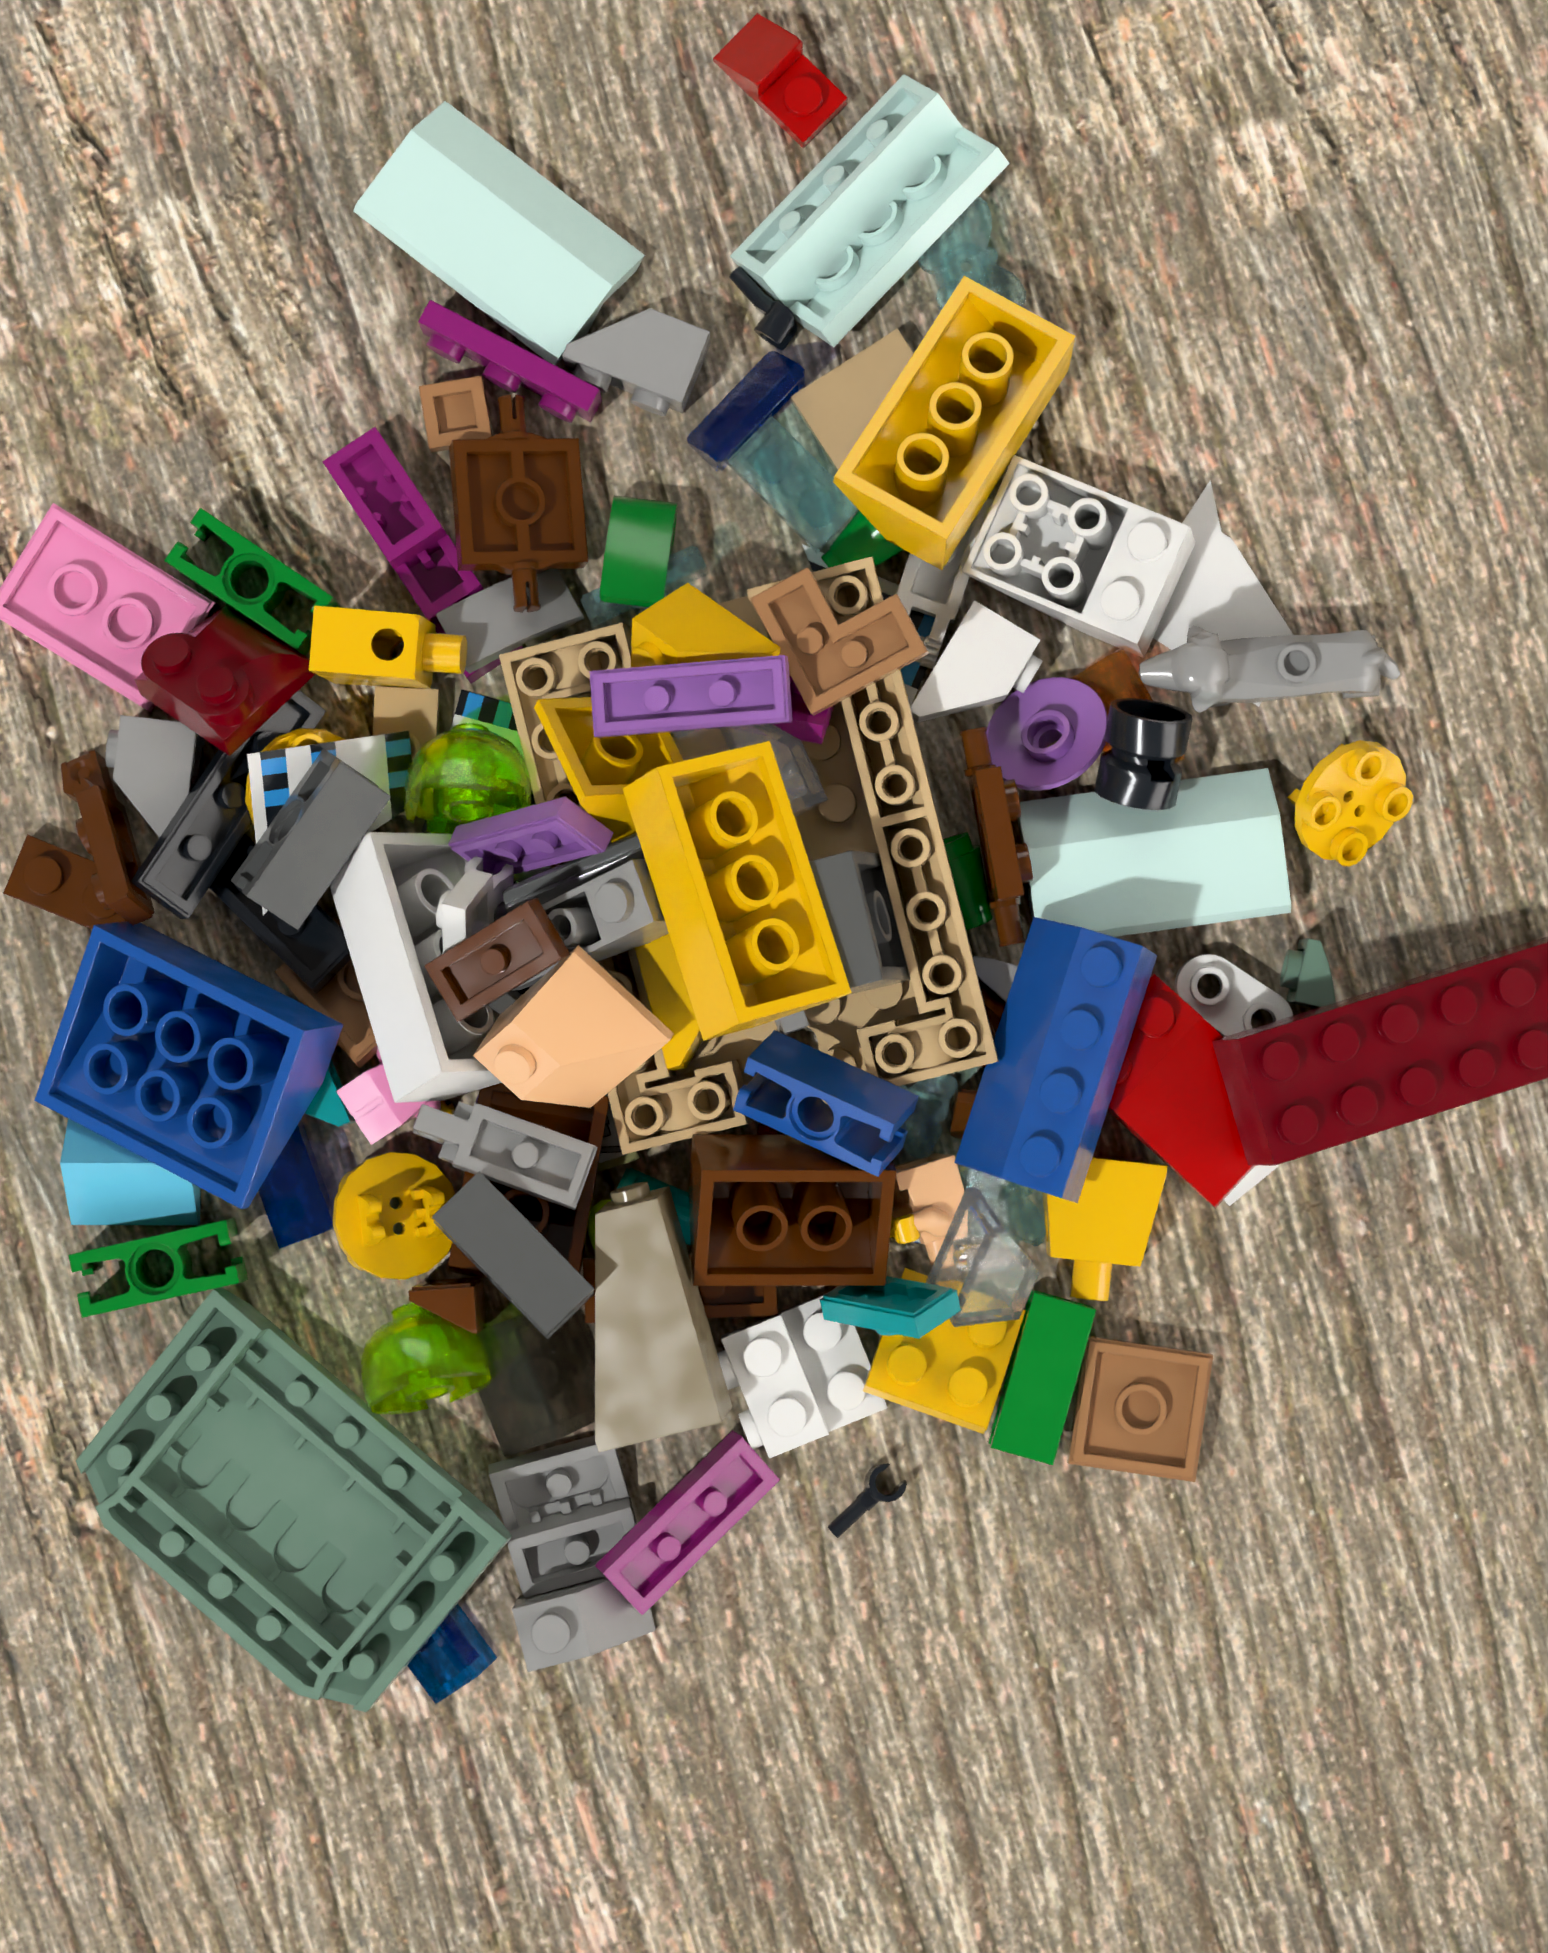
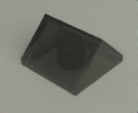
[457,1307,595,1457]

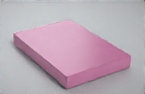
[0,503,218,712]

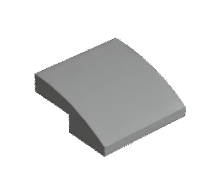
[488,1435,637,1598]

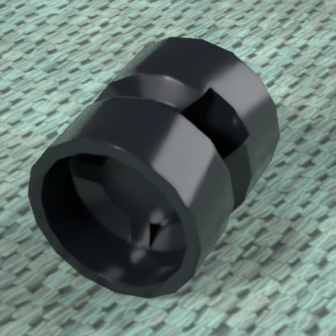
[1094,698,1192,810]

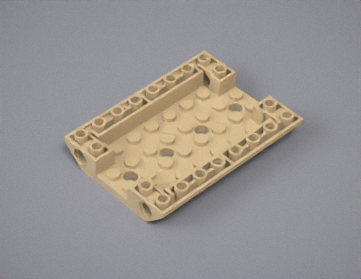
[499,557,999,1155]

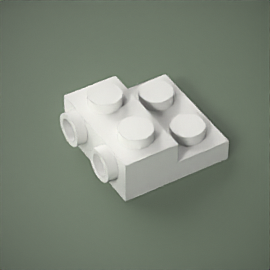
[717,1292,888,1458]

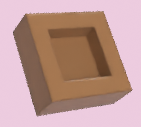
[419,376,493,453]

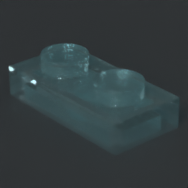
[727,416,858,553]

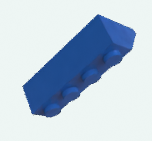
[954,917,1157,1203]

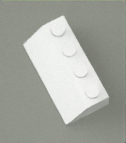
[330,832,502,1103]

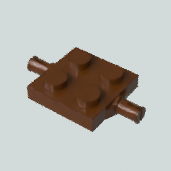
[449,395,588,613]
[960,727,1033,947]

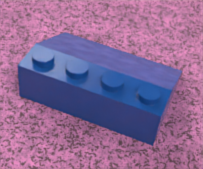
[34,921,344,1209]

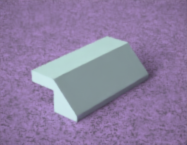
[730,74,1010,347]
[353,101,645,365]
[1017,768,1291,937]

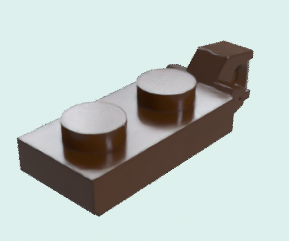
[61,750,155,926]

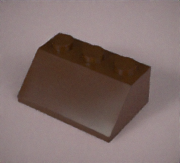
[688,1134,896,1286]

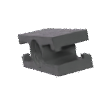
[231,748,391,930]
[432,1171,595,1340]

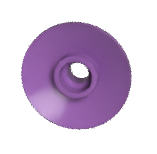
[986,677,1108,791]

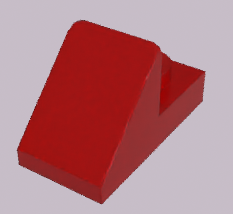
[713,13,848,148]

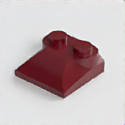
[135,604,315,756]

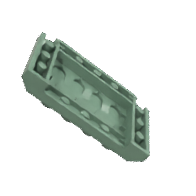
[76,1287,512,1712]

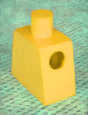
[309,606,467,689]
[1042,1157,1168,1301]

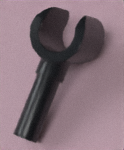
[729,267,798,351]
[828,1463,907,1538]

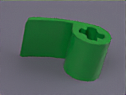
[599,495,678,607]

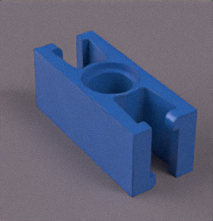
[733,1030,919,1177]

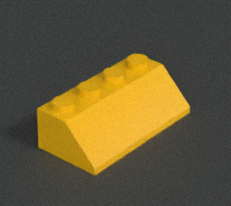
[833,276,1076,570]
[622,741,852,1041]

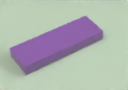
[589,655,793,738]
[448,796,613,875]

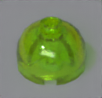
[404,723,533,834]
[360,1303,492,1415]

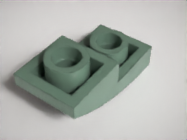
[1280,938,1336,1010]

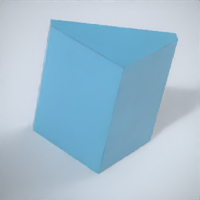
[60,1119,201,1225]

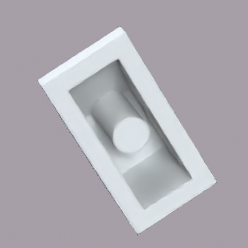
[910,600,1043,723]

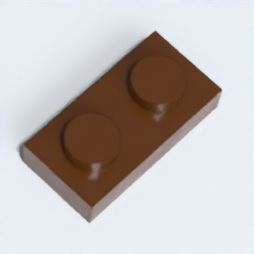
[3,834,126,929]
[424,898,570,1022]

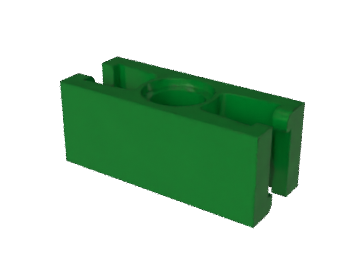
[164,508,340,656]
[68,1218,248,1318]
[987,1289,1096,1465]

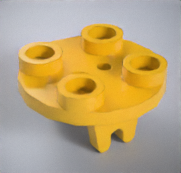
[1287,740,1413,867]
[332,1152,455,1280]

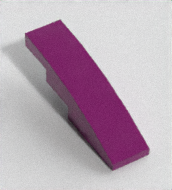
[322,427,523,684]

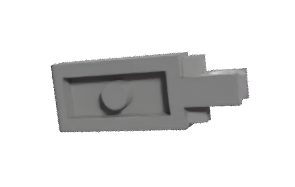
[413,1102,598,1210]

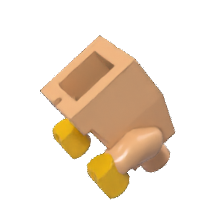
[890,1153,965,1265]

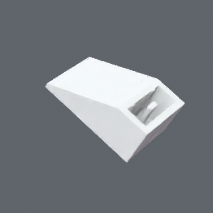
[962,455,1195,658]

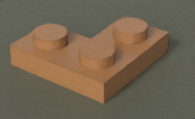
[750,567,929,716]

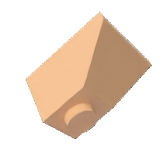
[473,945,674,1108]

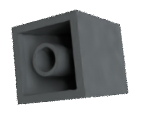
[809,850,911,995]

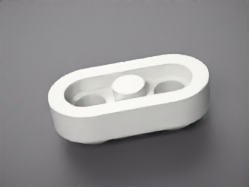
[1174,954,1293,1037]

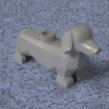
[1138,626,1400,713]

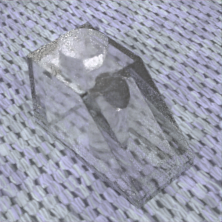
[926,1187,1040,1327]

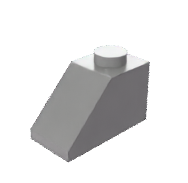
[105,715,205,838]
[512,1576,656,1672]

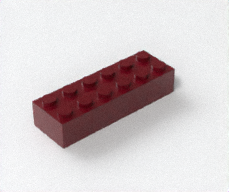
[1212,936,1548,1166]

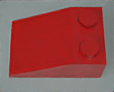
[1107,974,1256,1209]

